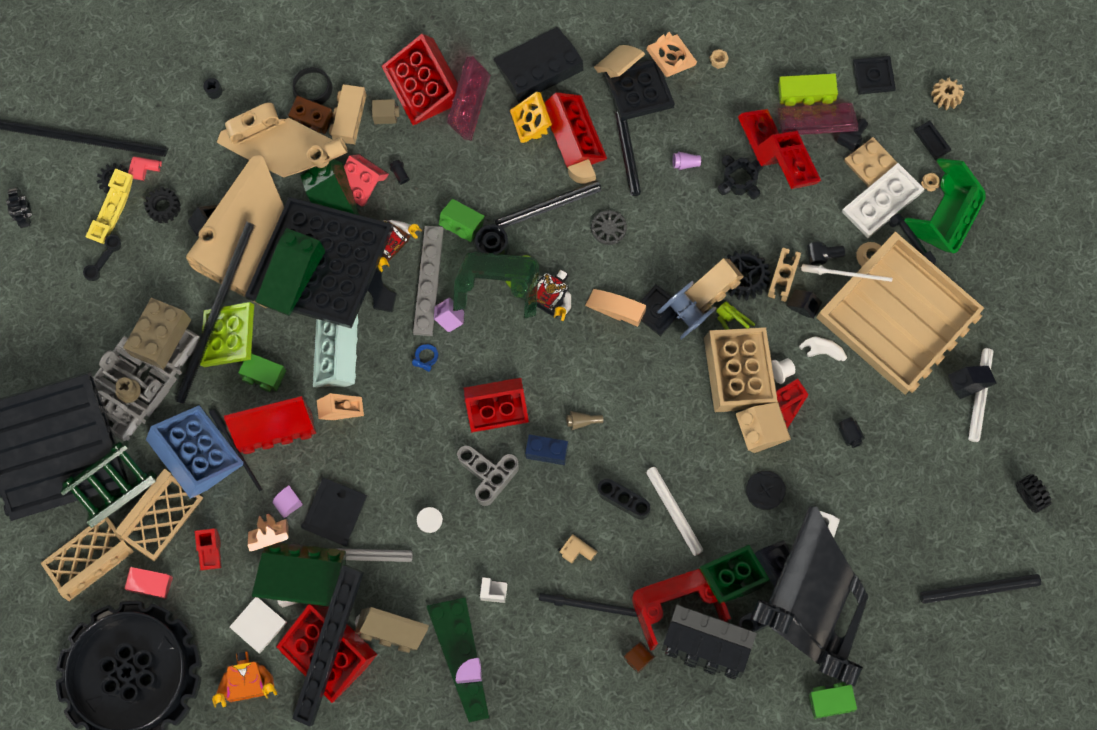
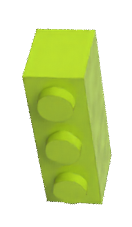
[778,74,838,106]

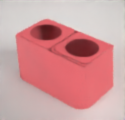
[125,567,173,599]

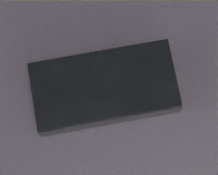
[914,120,951,160]

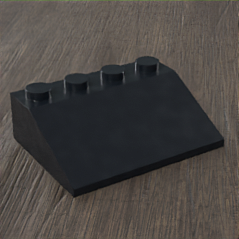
[493,27,583,103]

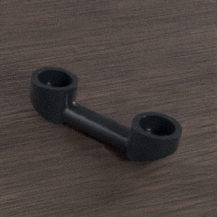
[83,234,121,281]

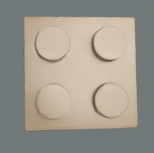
[844,137,897,187]

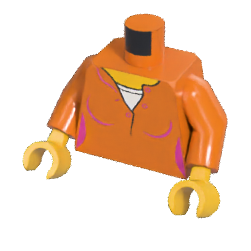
[212,652,277,707]

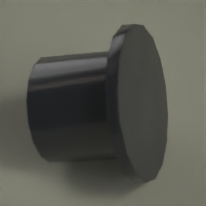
[203,78,223,99]

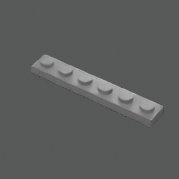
[413,226,444,336]

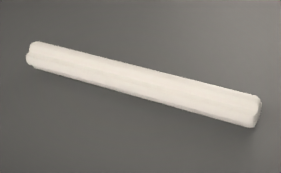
[968,348,993,442]
[646,467,703,556]

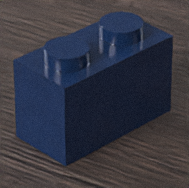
[525,434,568,465]

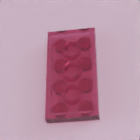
[447,56,491,141]
[778,103,858,135]

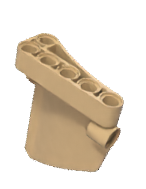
[186,155,284,308]

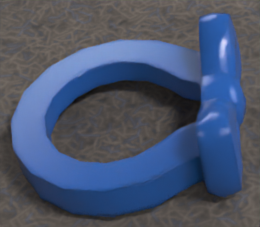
[412,344,438,372]

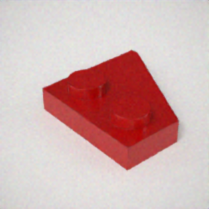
[776,379,809,429]

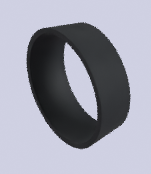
[293,67,333,105]

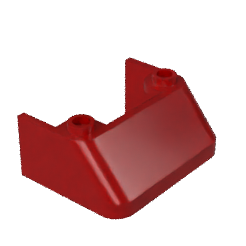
[632,569,731,651]

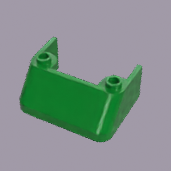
[904,159,986,253]

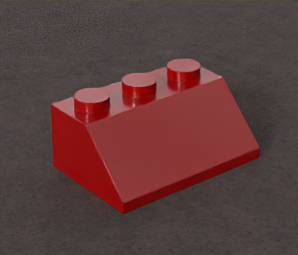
[464,378,529,433]

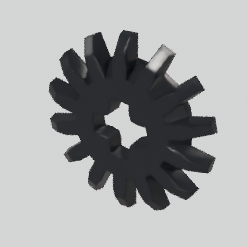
[97,163,128,193]

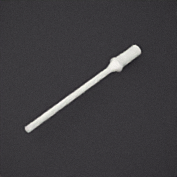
[801,264,892,282]

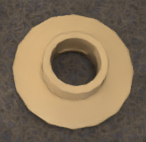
[856,242,881,266]

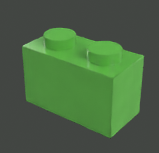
[439,199,485,242]
[238,353,286,392]
[809,682,857,719]

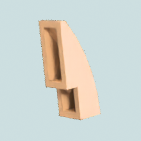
[585,289,646,327]

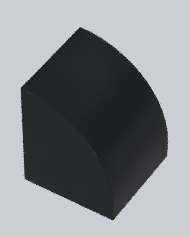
[786,290,822,319]

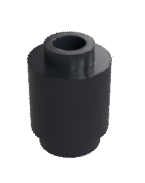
[838,417,865,448]

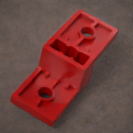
[738,109,821,189]

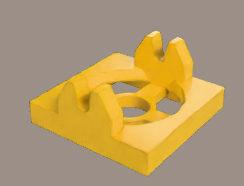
[510,92,552,143]

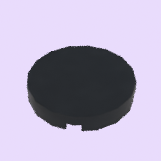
[746,471,786,510]

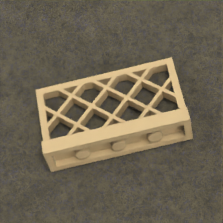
[115,469,203,561]
[41,517,134,601]

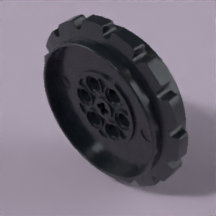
[56,601,202,730]

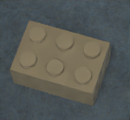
[123,298,191,370]

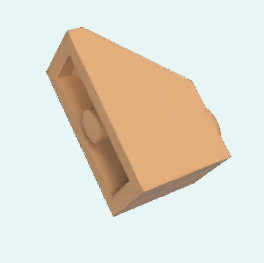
[317,393,364,420]

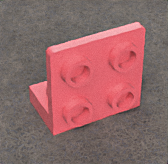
[344,155,389,207]

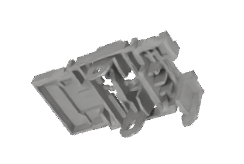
[93,329,201,441]

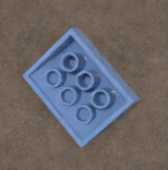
[146,405,243,499]

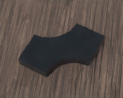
[367,271,397,312]

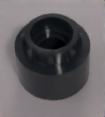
[475,225,509,262]

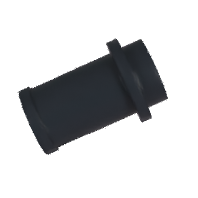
[390,160,410,185]

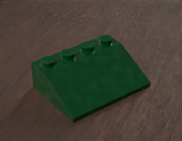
[252,542,346,606]

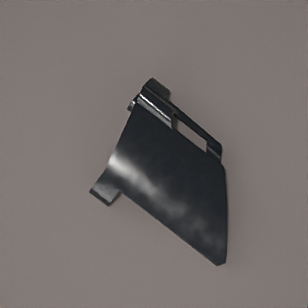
[751,505,868,686]

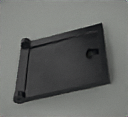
[301,478,368,547]

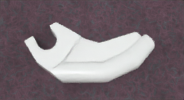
[799,336,847,361]

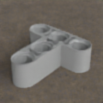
[457,446,519,506]

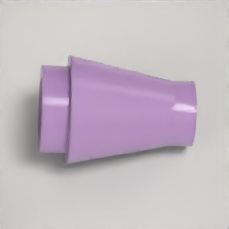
[672,152,701,170]

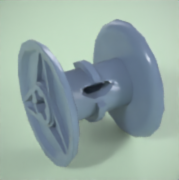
[656,280,717,340]

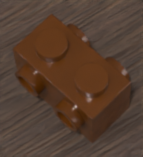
[288,96,333,134]

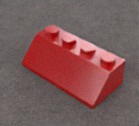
[544,92,607,168]

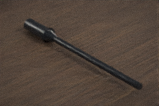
[209,408,263,492]

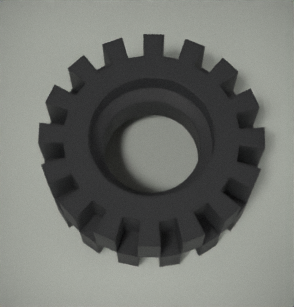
[144,187,181,223]
[1016,474,1052,513]

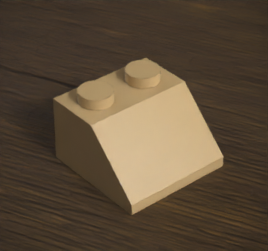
[736,402,791,453]

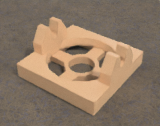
[646,32,697,77]
[247,514,289,552]

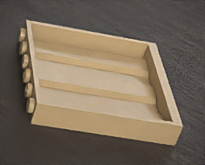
[816,232,984,395]

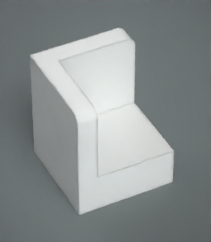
[480,577,507,603]

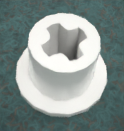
[771,358,795,384]
[417,507,443,533]

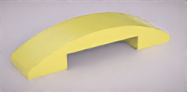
[86,169,133,244]

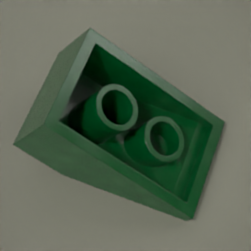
[699,545,770,604]

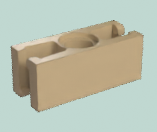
[768,248,801,302]

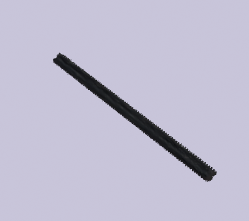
[0,119,168,157]
[175,222,256,405]

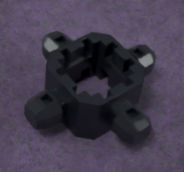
[717,155,764,200]

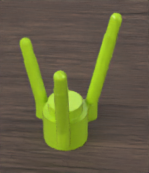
[716,302,755,330]

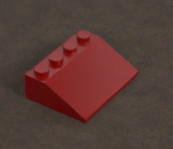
[381,34,465,126]
[224,396,316,454]
[276,604,378,703]

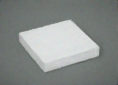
[230,597,287,654]

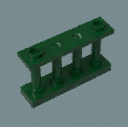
[61,440,157,528]

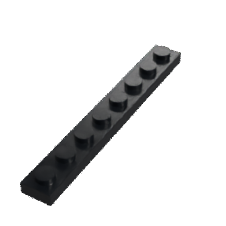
[292,565,364,727]

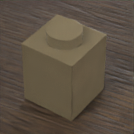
[372,99,400,124]

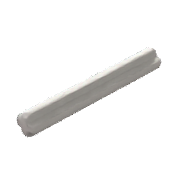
[336,548,413,562]

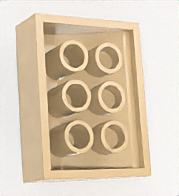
[704,328,778,412]

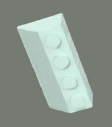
[313,314,358,387]

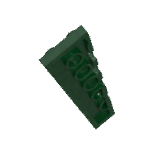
[427,597,489,723]

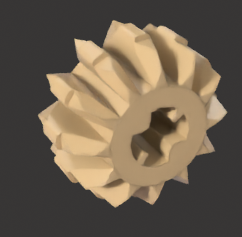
[931,77,964,110]

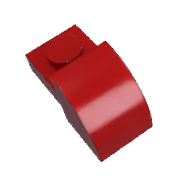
[195,528,222,570]

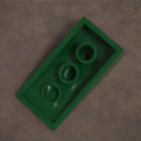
[300,159,359,215]
[255,228,325,316]

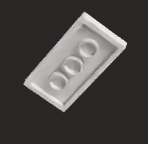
[842,163,924,238]

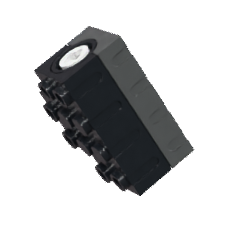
[662,605,757,680]

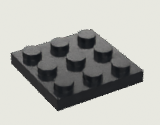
[604,59,675,121]

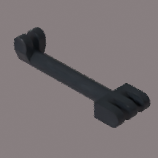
[889,213,936,265]

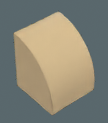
[568,159,596,184]

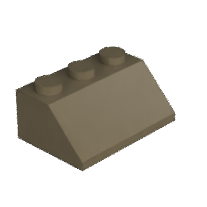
[355,607,429,653]

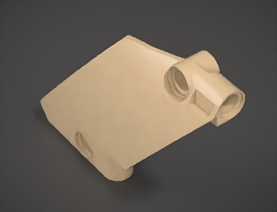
[217,103,348,178]

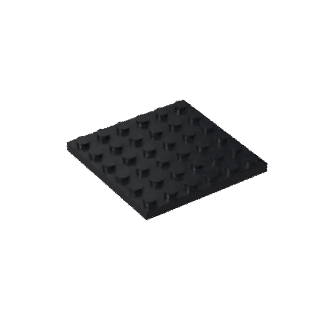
[245,197,394,329]

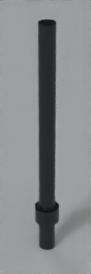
[539,593,637,617]

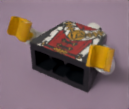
[513,270,571,321]

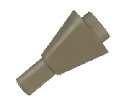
[566,411,603,430]

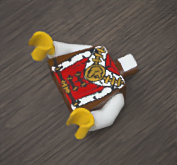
[378,219,422,272]

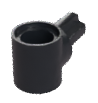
[837,118,868,152]
[807,242,845,265]

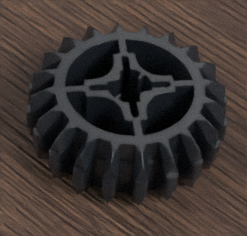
[727,249,771,301]

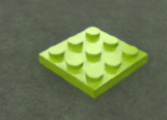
[200,302,254,367]

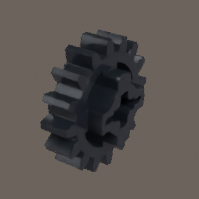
[6,187,33,228]

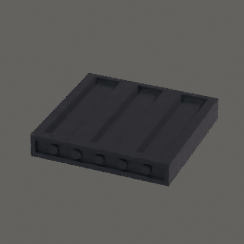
[0,371,128,521]

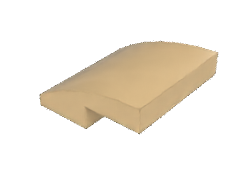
[594,45,645,78]

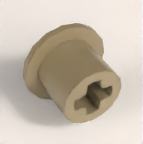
[115,377,141,403]

